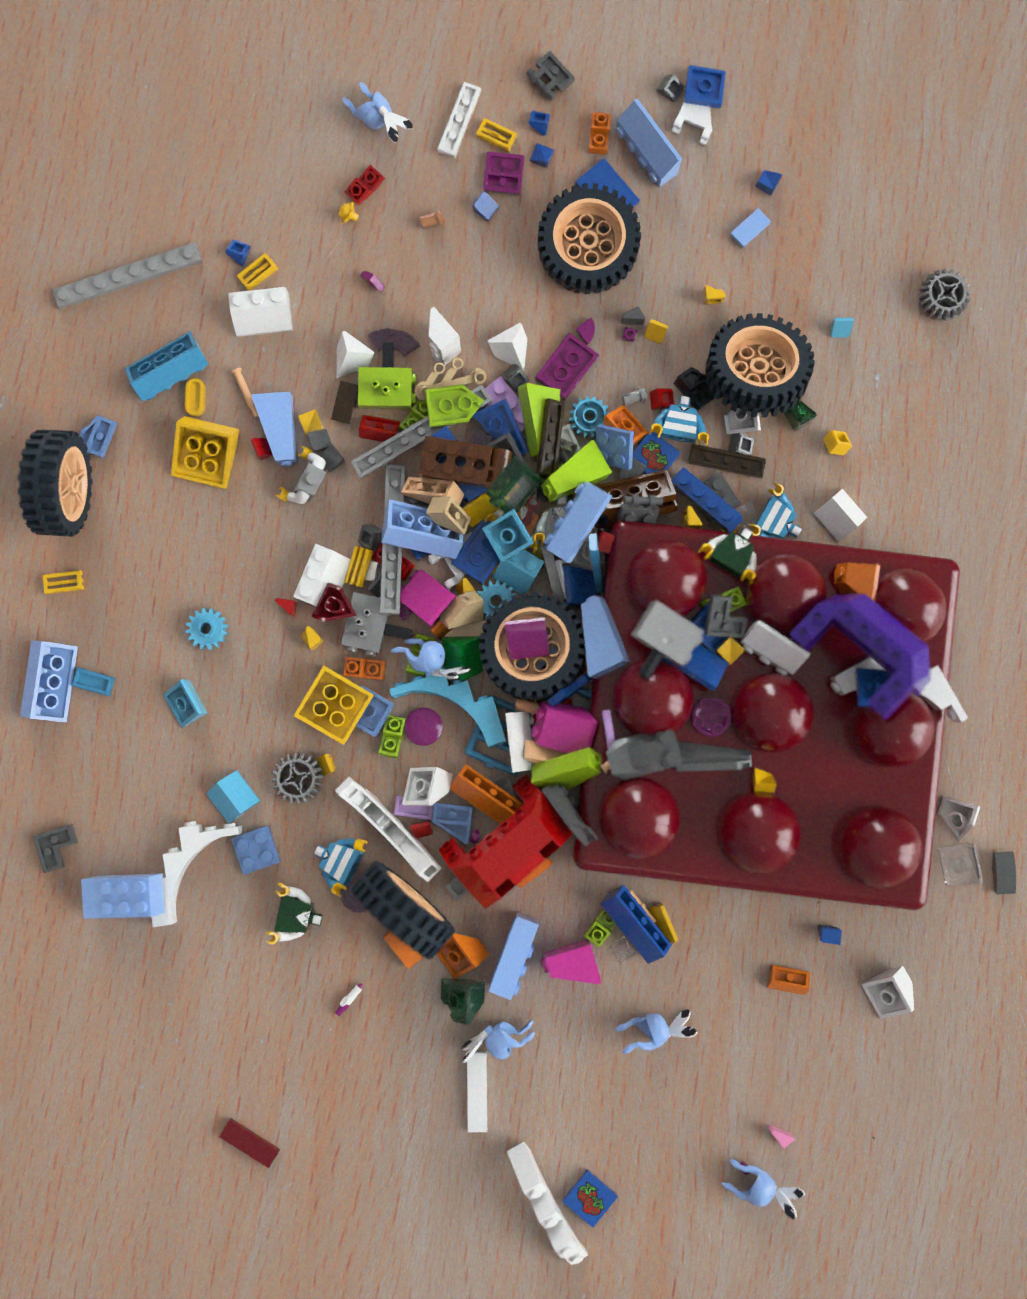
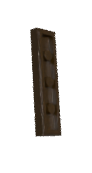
[536,398,565,477]
[688,444,766,478]

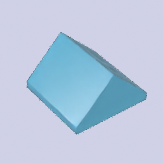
[482,509,534,562]
[163,679,208,728]
[206,770,260,824]

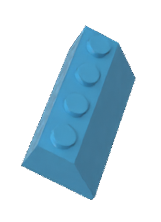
[125,331,209,402]

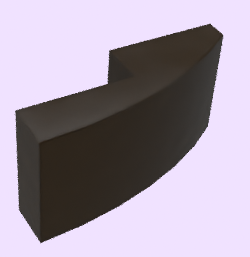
[331,380,358,424]

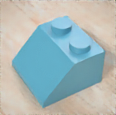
[492,550,545,595]

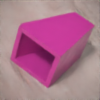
[400,569,456,628]
[531,701,598,754]
[542,939,602,984]

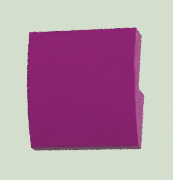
[483,151,525,194]
[505,617,550,660]

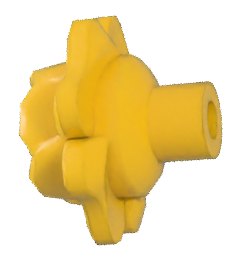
[338,202,359,223]

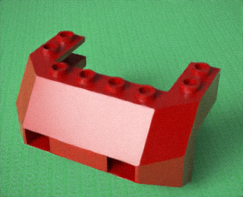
[438,774,573,909]

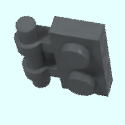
[526,51,575,101]
[617,494,663,523]

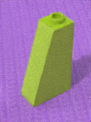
[518,383,560,461]
[541,440,612,502]
[531,747,601,791]

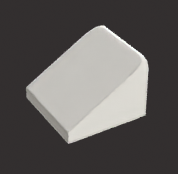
[357,560,379,582]

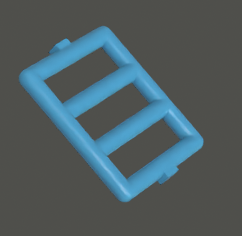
[465,695,536,776]

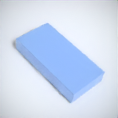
[730,208,771,248]

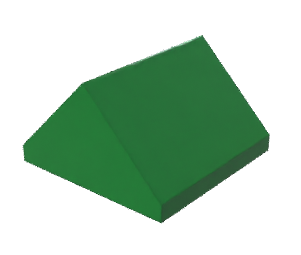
[442,636,483,681]

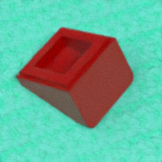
[649,388,674,410]
[251,438,273,460]
[596,530,615,554]
[275,598,297,617]
[410,820,433,838]

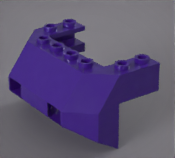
[790,593,931,720]

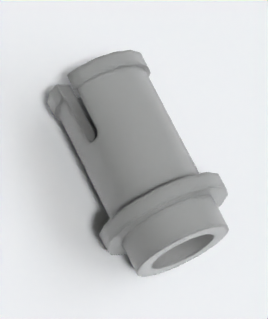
[622,387,647,406]

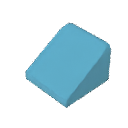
[830,318,854,338]

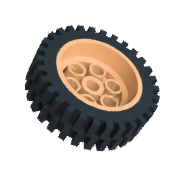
[538,183,641,294]
[705,313,815,418]
[479,592,586,701]

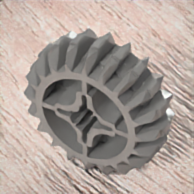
[918,268,972,321]
[271,752,324,804]

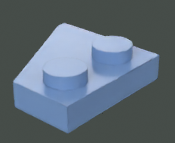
[79,415,118,458]
[432,802,473,844]

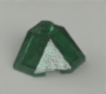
[441,978,485,1025]

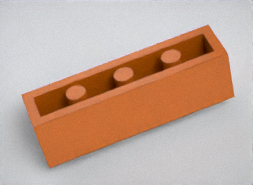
[450,764,524,824]

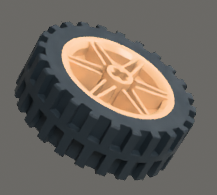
[17,429,93,537]
[352,861,455,959]

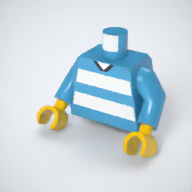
[649,396,709,445]
[749,483,802,539]
[314,838,368,897]

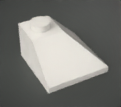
[402,767,453,806]
[862,966,914,1019]

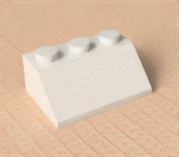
[228,287,293,337]
[429,306,461,366]
[293,544,351,607]
[739,620,810,676]
[505,712,535,772]

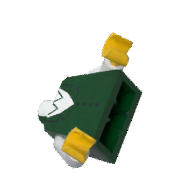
[698,528,757,584]
[265,882,323,944]

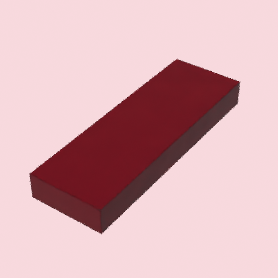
[219,1118,280,1168]

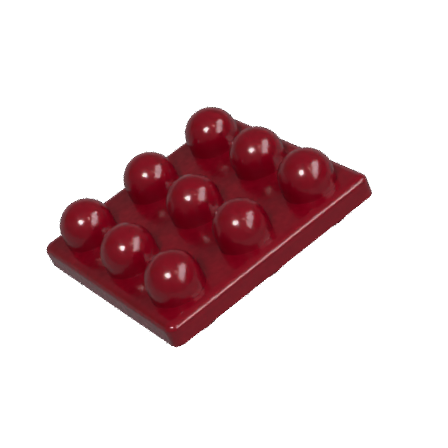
[572,520,960,910]

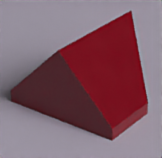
[311,583,357,622]

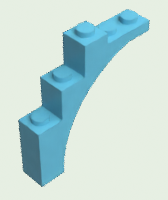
[389,665,507,749]

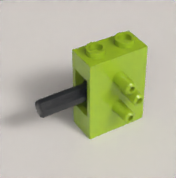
[358,341,417,409]

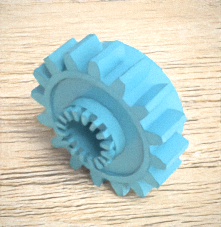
[569,396,610,439]
[477,580,516,621]
[185,608,229,650]

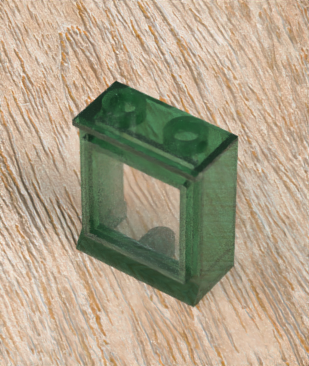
[485,456,545,514]

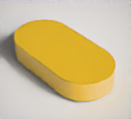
[185,378,206,417]

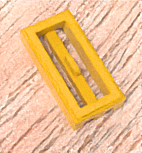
[476,118,517,152]
[236,253,278,291]
[344,546,373,588]
[42,570,84,594]

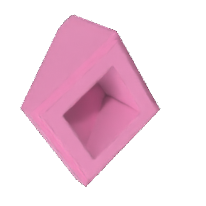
[768,1125,795,1148]

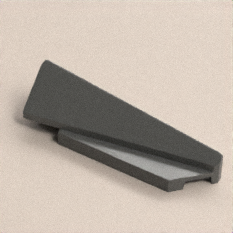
[675,741,752,771]

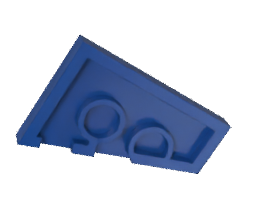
[473,399,529,455]

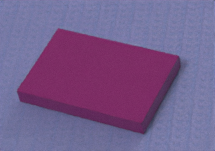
[535,333,599,401]

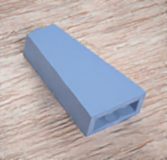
[252,392,297,467]
[581,595,631,679]

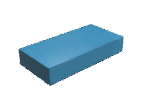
[71,667,115,696]

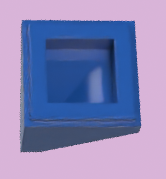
[529,111,550,136]
[530,143,554,168]
[225,239,251,266]

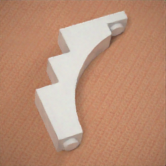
[830,656,968,722]

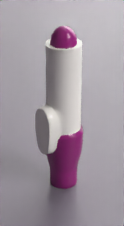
[335,983,363,1016]

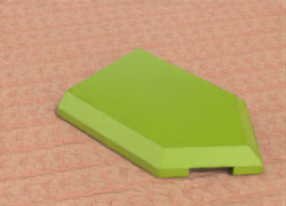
[425,384,484,427]

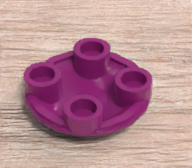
[692,697,732,737]
[405,708,443,746]

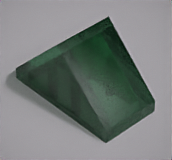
[784,400,817,431]

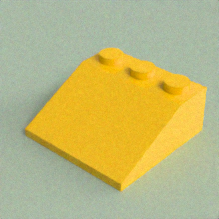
[171,416,239,489]
[294,665,374,745]

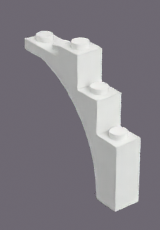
[335,777,442,882]
[152,821,243,927]
[507,1142,588,1265]

